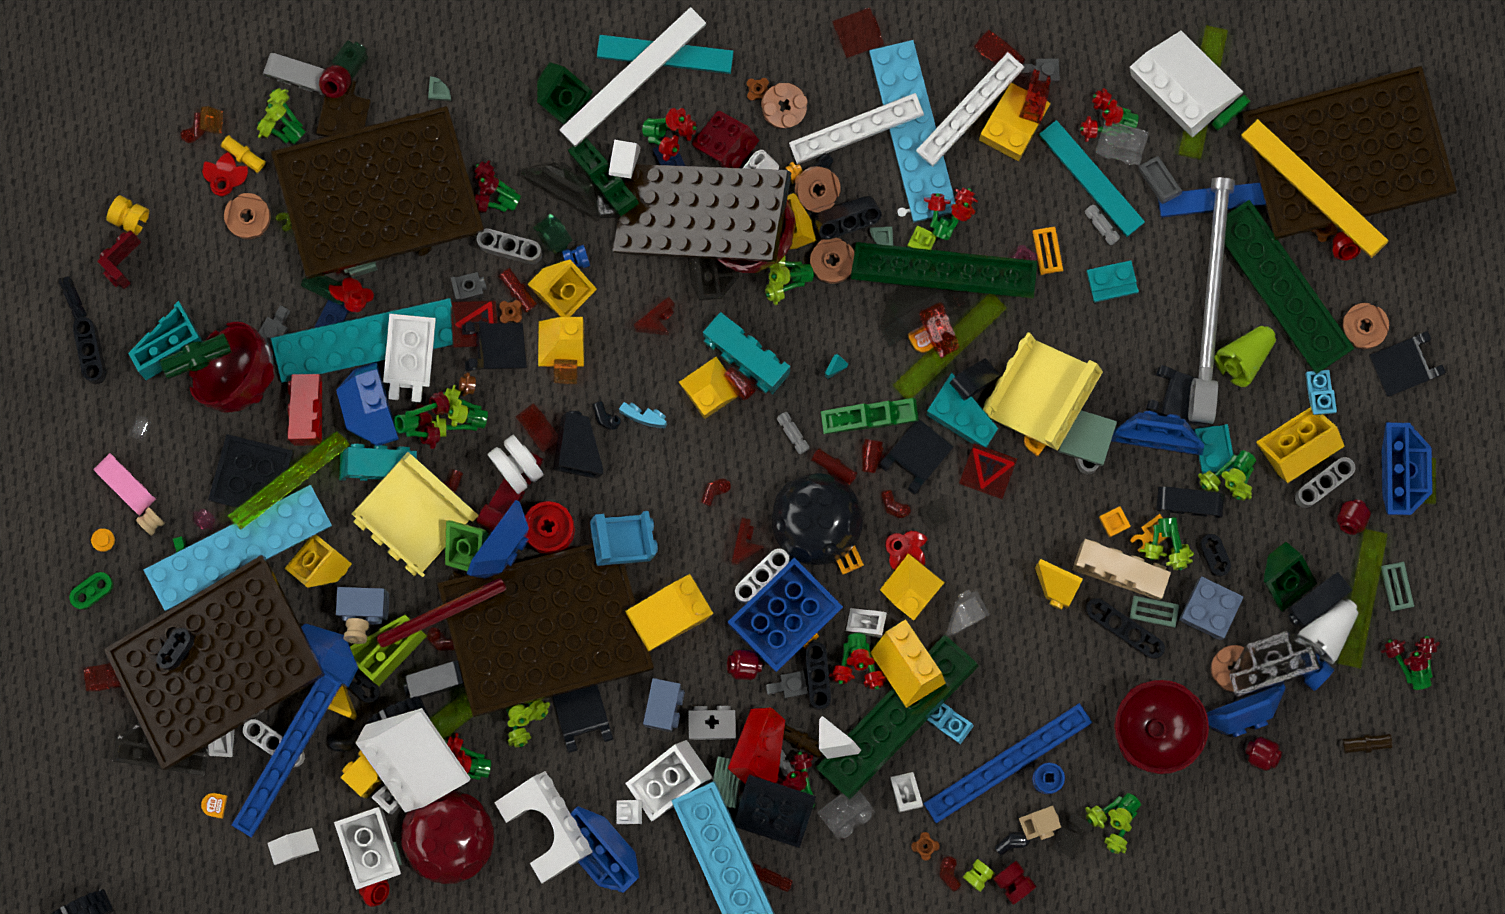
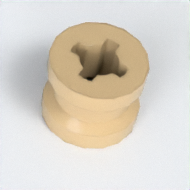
[136,507,165,536]
[343,618,369,644]

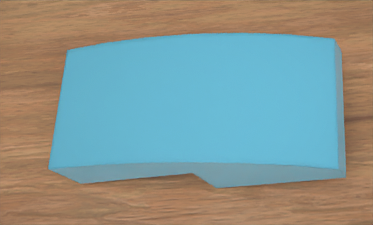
[1305,370,1337,415]
[619,402,667,428]
[927,703,974,744]

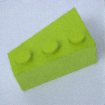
[350,615,427,686]

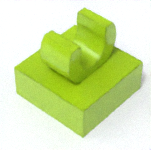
[907,226,937,250]

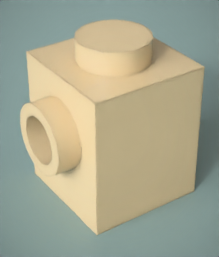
[1019,806,1061,840]

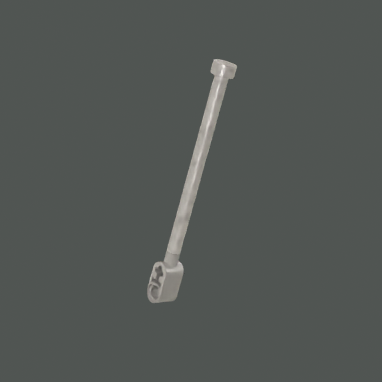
[1188,177,1235,424]

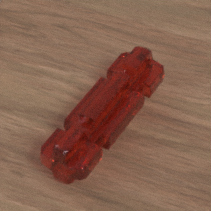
[752,863,793,892]

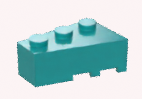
[128,301,203,380]
[926,373,998,451]
[339,444,417,481]

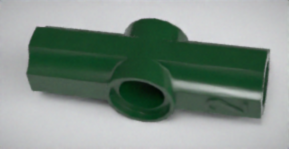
[160,333,232,379]

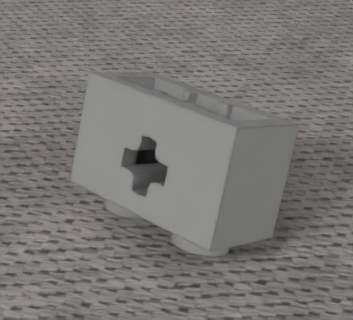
[689,706,736,740]

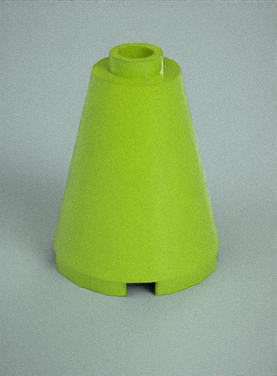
[1214,326,1276,387]

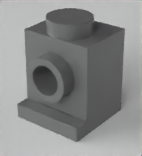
[451,272,487,303]

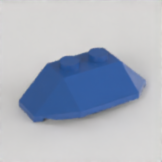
[336,362,399,446]
[1111,411,1204,456]
[1382,423,1432,515]
[467,500,529,578]
[301,624,359,687]
[1207,684,1286,738]
[570,806,639,893]

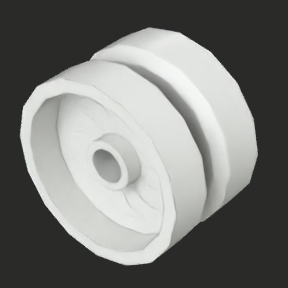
[487,435,544,494]

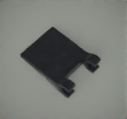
[461,322,527,371]
[1369,331,1446,397]
[1146,365,1207,428]
[879,418,953,495]
[553,685,614,753]

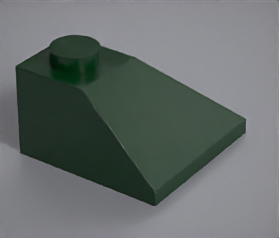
[537,62,593,125]
[1263,542,1317,612]

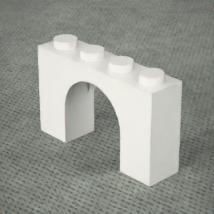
[494,771,592,883]

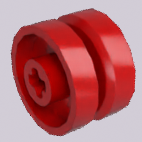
[525,501,575,555]

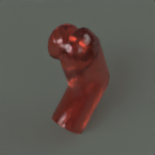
[181,113,205,143]
[442,469,463,493]
[700,478,731,507]
[881,490,911,518]
[427,627,455,651]
[939,856,962,892]

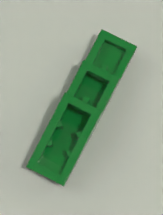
[821,398,919,434]

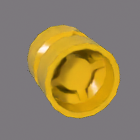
[106,195,149,235]

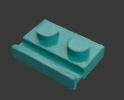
[1086,260,1139,303]
[1194,424,1234,475]

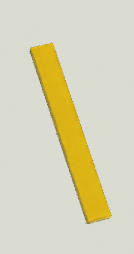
[1241,120,1388,258]

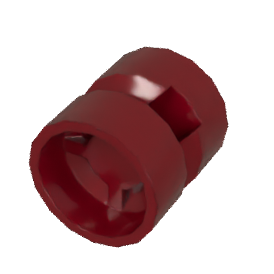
[993,860,1037,905]

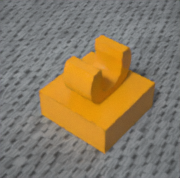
[1099,506,1131,538]

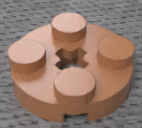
[761,83,807,129]
[795,166,840,213]
[224,193,271,239]
[810,238,854,284]
[1342,303,1389,349]
[1211,645,1258,692]

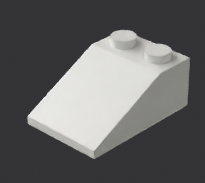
[625,740,713,821]
[334,807,401,890]

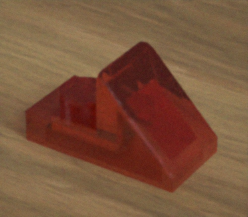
[633,297,675,336]
[516,403,558,452]
[731,518,764,566]

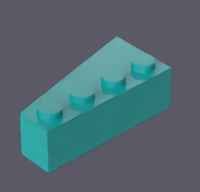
[703,312,790,394]

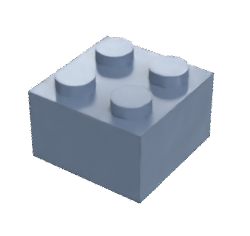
[1179,576,1243,641]
[336,587,389,625]
[643,678,685,733]

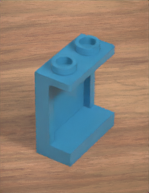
[590,511,658,566]

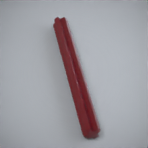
[377,578,506,648]

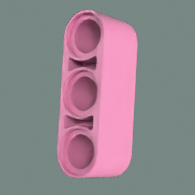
[93,453,156,516]

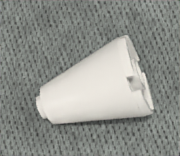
[1297,599,1359,664]

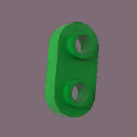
[1211,95,1251,131]
[69,572,113,610]

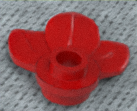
[202,152,248,196]
[329,277,374,312]
[885,531,928,570]

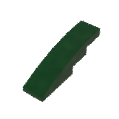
[568,138,639,216]

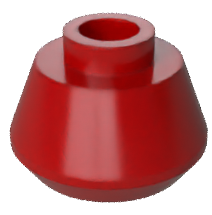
[1333,231,1361,260]
[359,879,389,907]

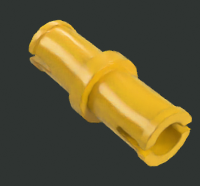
[221,135,266,173]

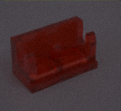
[1019,69,1051,124]
[919,302,959,359]
[84,663,122,692]

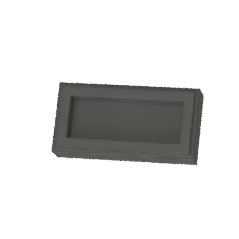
[1138,156,1182,204]

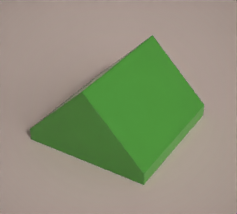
[445,520,490,571]

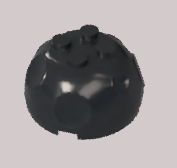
[772,473,863,565]

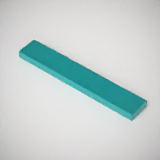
[597,35,734,74]
[1039,120,1145,237]

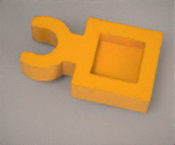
[1130,514,1168,553]

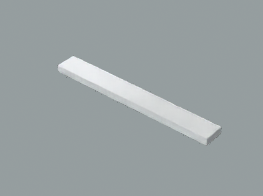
[559,7,706,147]

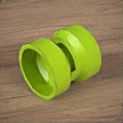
[963,859,995,892]

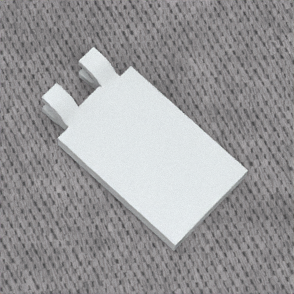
[383,314,436,402]

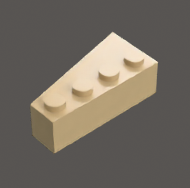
[1072,539,1171,601]

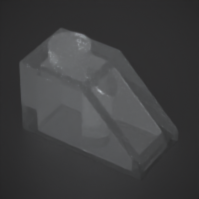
[946,589,990,638]

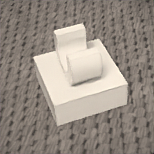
[617,800,642,824]

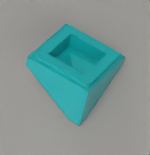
[825,354,848,379]

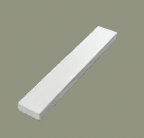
[916,52,1024,167]
[789,93,924,164]

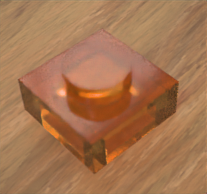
[200,106,223,134]
[554,359,578,384]

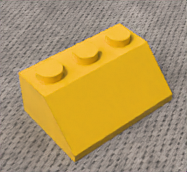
[1256,407,1345,483]
[870,619,946,708]

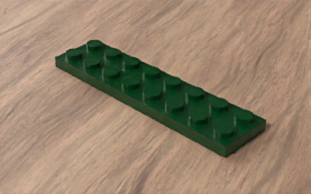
[1211,200,1355,374]
[851,242,1038,298]
[816,635,979,800]

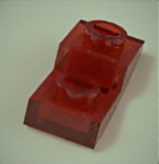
[974,29,1025,66]

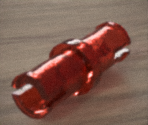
[499,268,537,313]
[811,448,858,485]

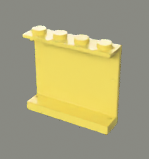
[983,332,1103,451]
[352,452,479,577]

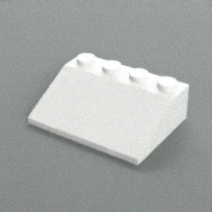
[1130,31,1243,138]
[356,708,470,812]

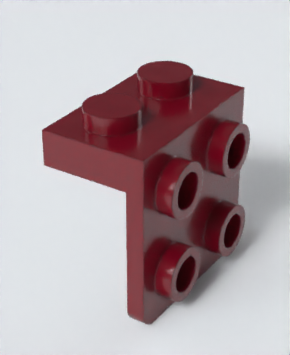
[692,111,760,168]
[97,230,141,289]

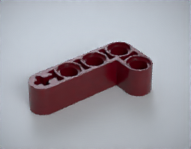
[476,451,543,532]

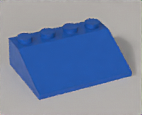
[728,558,843,672]

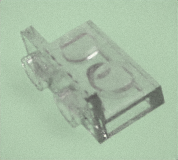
[1096,120,1149,165]
[817,791,875,840]

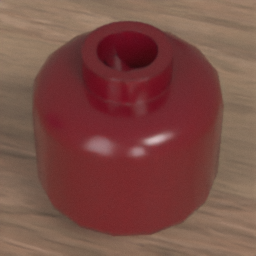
[319,65,351,98]
[1337,499,1371,535]
[727,649,762,680]
[1245,737,1282,771]

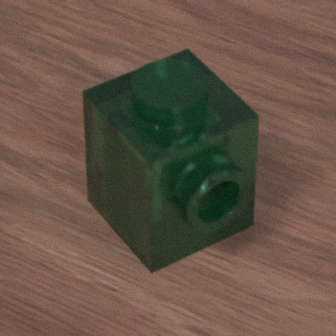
[332,40,368,79]
[533,214,573,254]

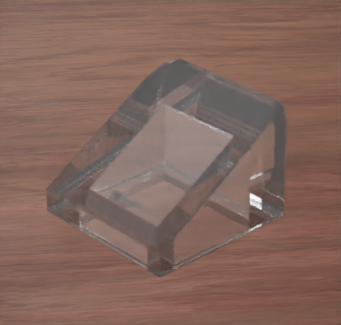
[128,416,152,442]

